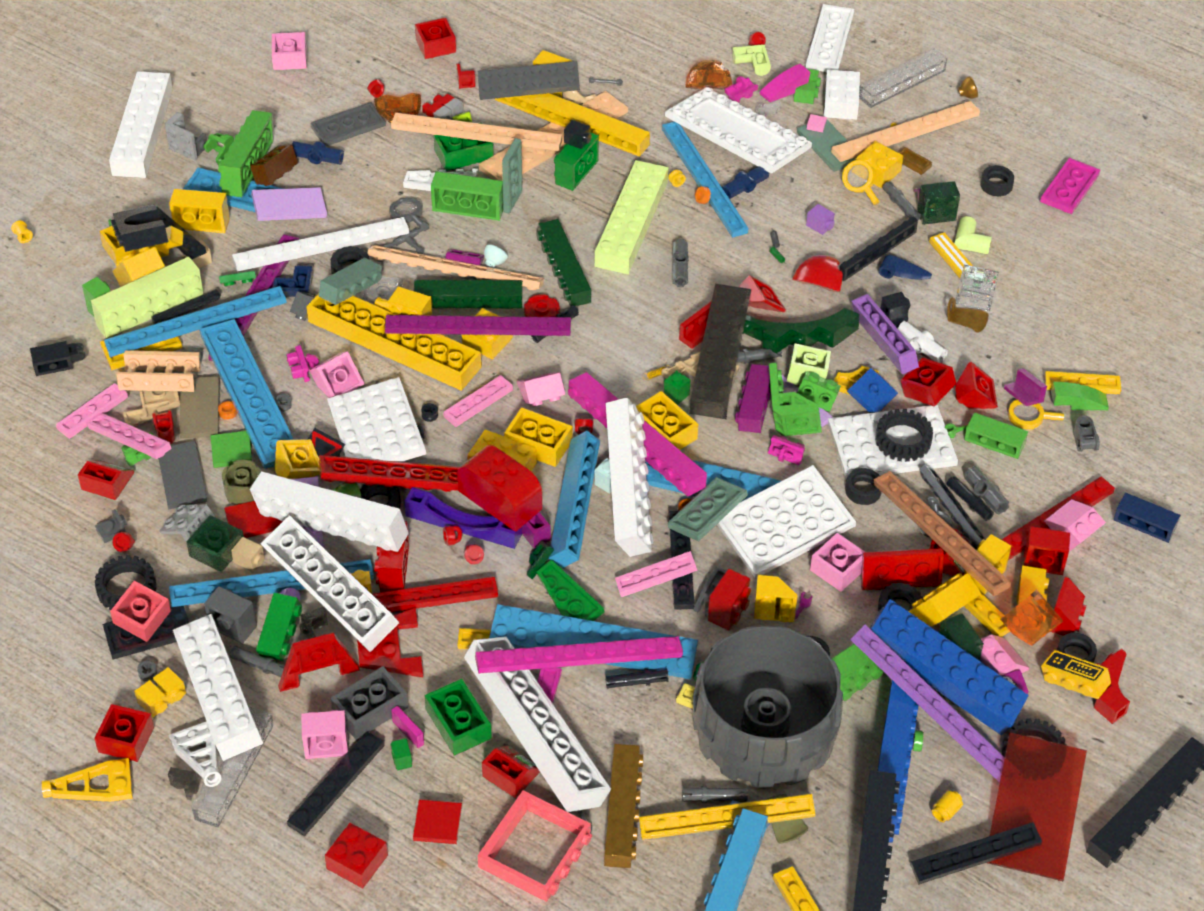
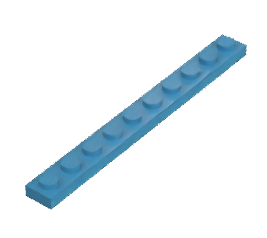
[662,121,749,238]
[104,286,287,357]
[169,559,374,607]

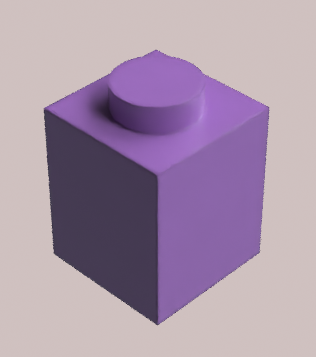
[806,204,835,235]

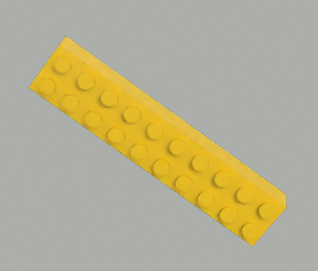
[306,294,482,391]

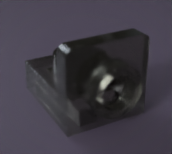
[168,767,199,801]

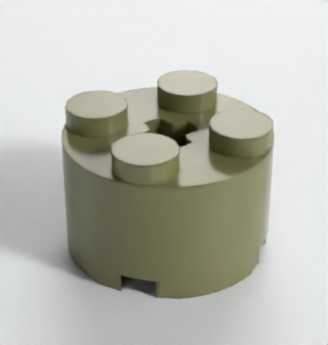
[222,460,261,504]

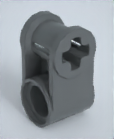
[1073,415,1100,452]

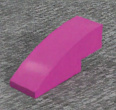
[760,64,811,103]

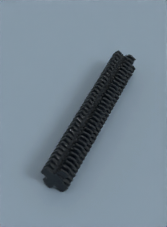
[151,289,221,324]

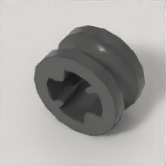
[274,394,292,412]
[137,661,157,681]

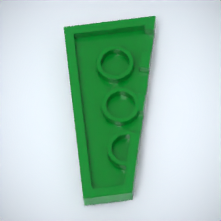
[536,560,605,621]

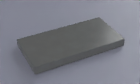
[310,102,386,146]
[158,441,207,510]

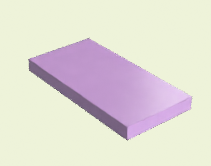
[251,188,327,221]

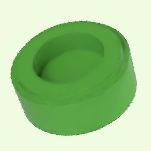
[913,730,924,752]

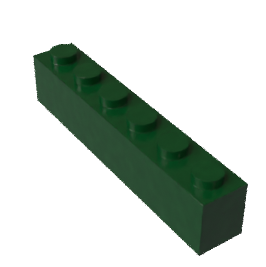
[536,219,592,307]
[414,280,523,309]

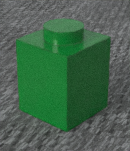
[664,370,691,405]

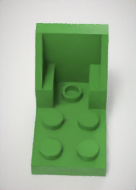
[769,363,822,436]

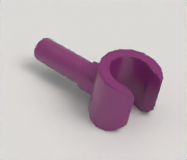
[795,592,813,619]

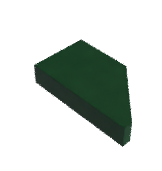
[527,541,554,580]

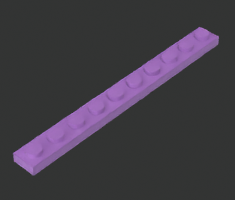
[850,625,1021,789]

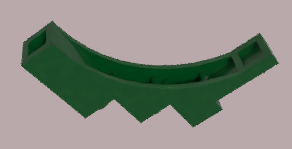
[738,308,860,354]

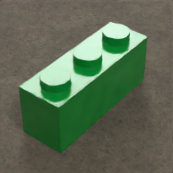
[256,593,302,661]

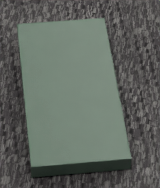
[797,120,858,172]
[502,138,522,214]
[667,477,748,542]

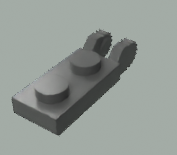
[693,567,727,617]

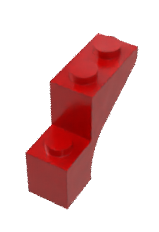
[1094,648,1130,724]

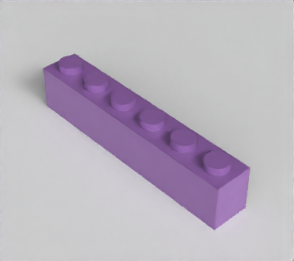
[851,294,919,374]

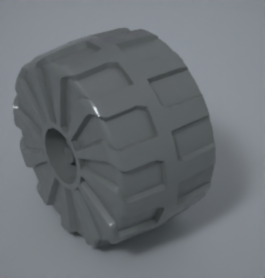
[693,626,843,788]

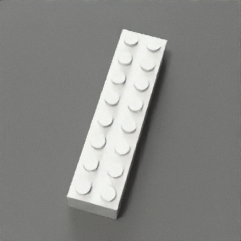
[109,72,173,178]
[606,398,654,557]
[250,471,409,552]
[261,515,399,652]
[173,614,263,761]

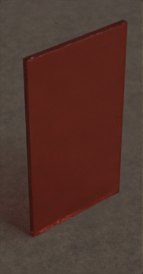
[987,733,1087,882]

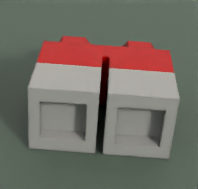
[422,94,463,120]

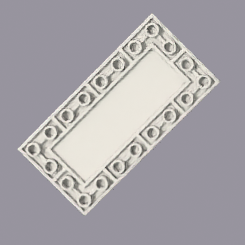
[665,87,812,174]

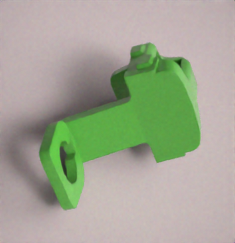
[204,133,234,166]

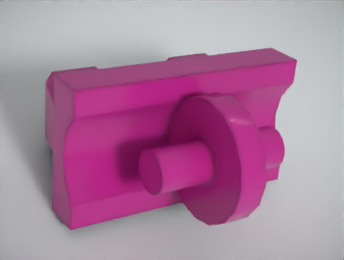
[725,76,758,103]
[286,345,319,382]
[768,435,805,465]

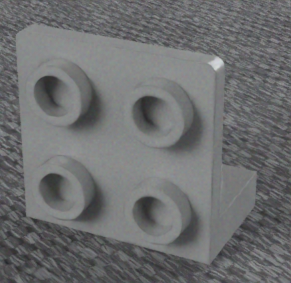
[165,112,198,161]
[159,504,219,549]

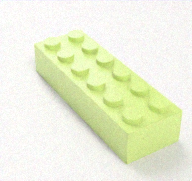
[91,257,204,339]

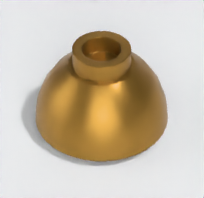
[958,76,979,99]

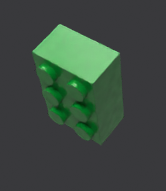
[433,123,493,171]
[554,132,599,191]
[424,679,492,756]

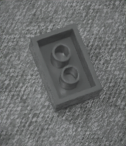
[331,666,408,740]

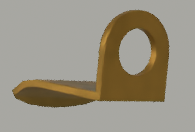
[947,297,989,333]

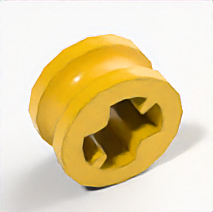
[668,170,686,187]

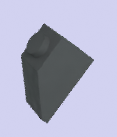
[290,291,317,321]

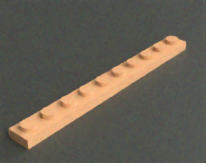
[831,101,980,162]
[391,113,562,151]
[368,245,544,290]

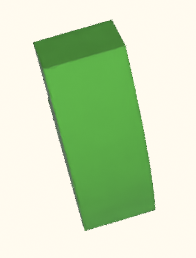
[1051,382,1109,410]

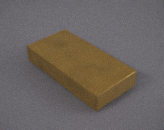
[898,147,932,175]

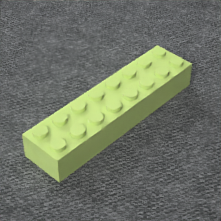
[595,160,669,274]

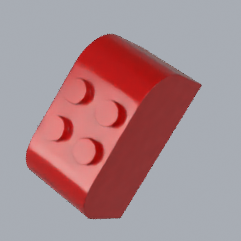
[457,445,543,532]

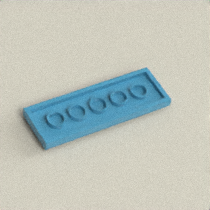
[183,167,283,212]

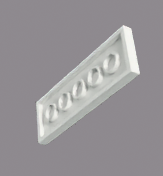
[806,4,855,72]

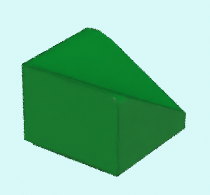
[391,738,412,771]

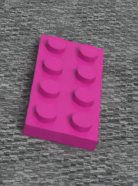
[1040,158,1101,214]

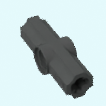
[672,239,689,287]
[965,466,1009,515]

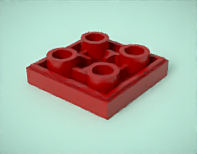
[413,800,462,844]

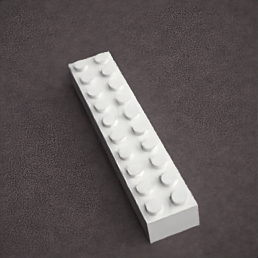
[464,637,611,812]

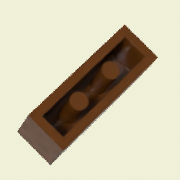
[250,144,298,186]

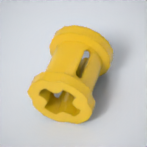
[11,220,33,243]

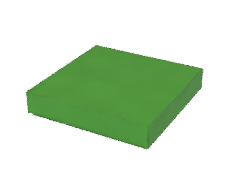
[210,431,252,468]

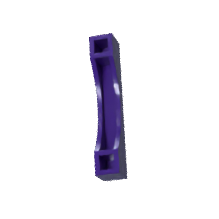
[404,487,522,549]

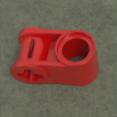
[152,410,175,445]

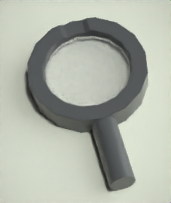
[389,198,427,229]

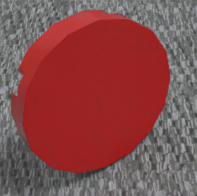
[524,294,560,317]

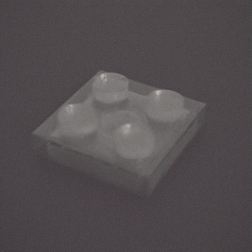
[363,277,403,305]

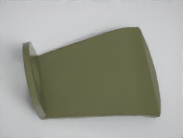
[766,794,808,844]

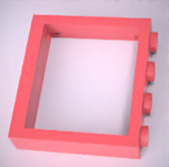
[478,790,592,902]

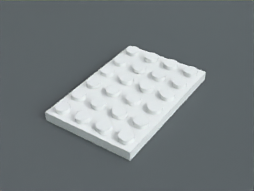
[327,377,426,462]
[828,405,958,479]
[717,465,856,579]

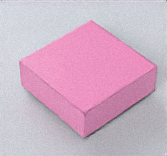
[807,114,827,132]

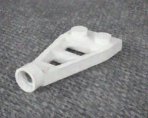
[169,721,221,787]

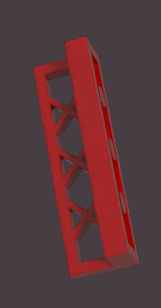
[679,288,742,349]

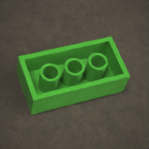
[431,171,504,221]
[832,644,884,701]

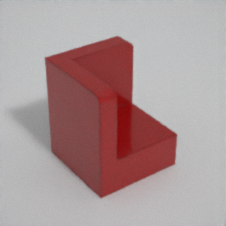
[456,64,475,89]

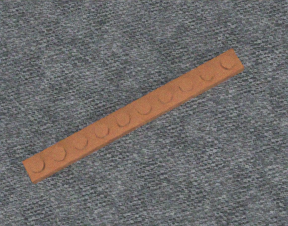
[874,471,1010,596]

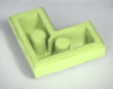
[732,45,771,76]
[954,216,992,254]

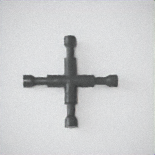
[383,223,429,254]

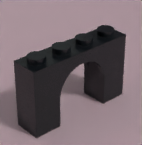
[111,204,168,252]

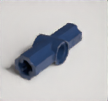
[292,141,344,165]
[722,166,770,199]

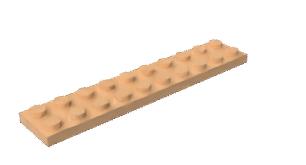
[479,91,628,181]

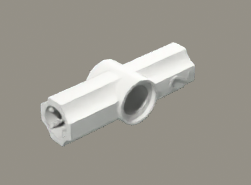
[897,321,948,363]

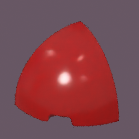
[792,255,842,292]

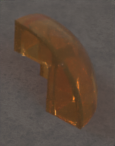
[686,59,732,90]
[374,93,421,123]

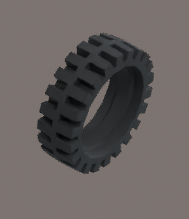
[875,409,933,462]
[95,555,157,610]
[1001,718,1067,781]

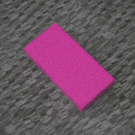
[537,667,562,704]
[391,706,424,748]

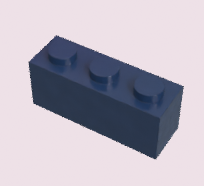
[1114,492,1181,543]

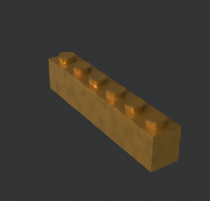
[604,744,644,868]

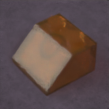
[1000,589,1063,646]

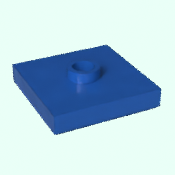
[847,368,898,413]

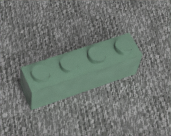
[319,258,382,305]

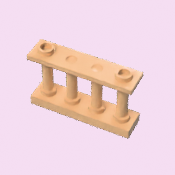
[117,351,201,392]

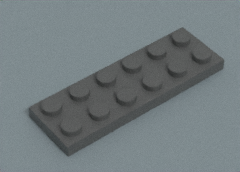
[478,61,580,100]

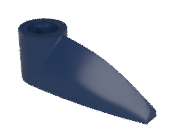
[879,255,932,280]

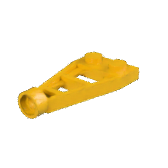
[42,758,133,802]

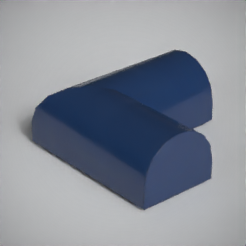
[273,266,313,297]

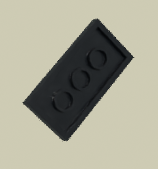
[102,605,189,660]

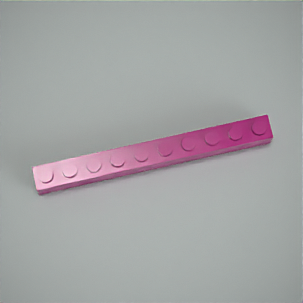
[568,372,707,497]

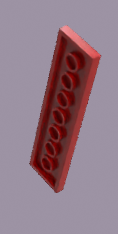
[319,455,459,492]

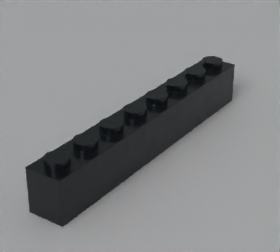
[1086,737,1204,868]
[853,770,900,911]

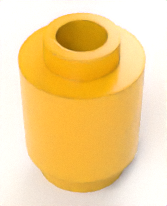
[931,791,963,823]

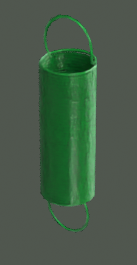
[769,246,786,264]

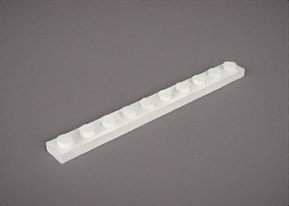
[232,217,409,272]

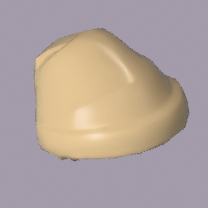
[562,90,596,105]

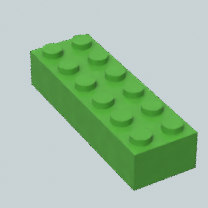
[218,110,274,198]

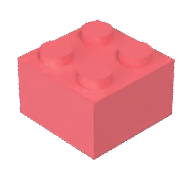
[110,581,171,642]

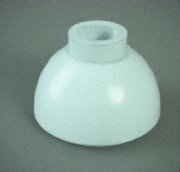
[484,244,508,268]

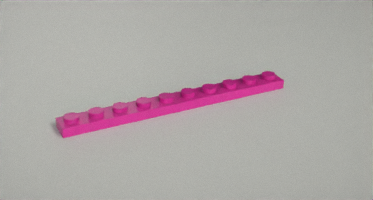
[475,636,683,674]

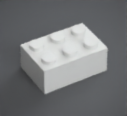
[824,70,860,120]

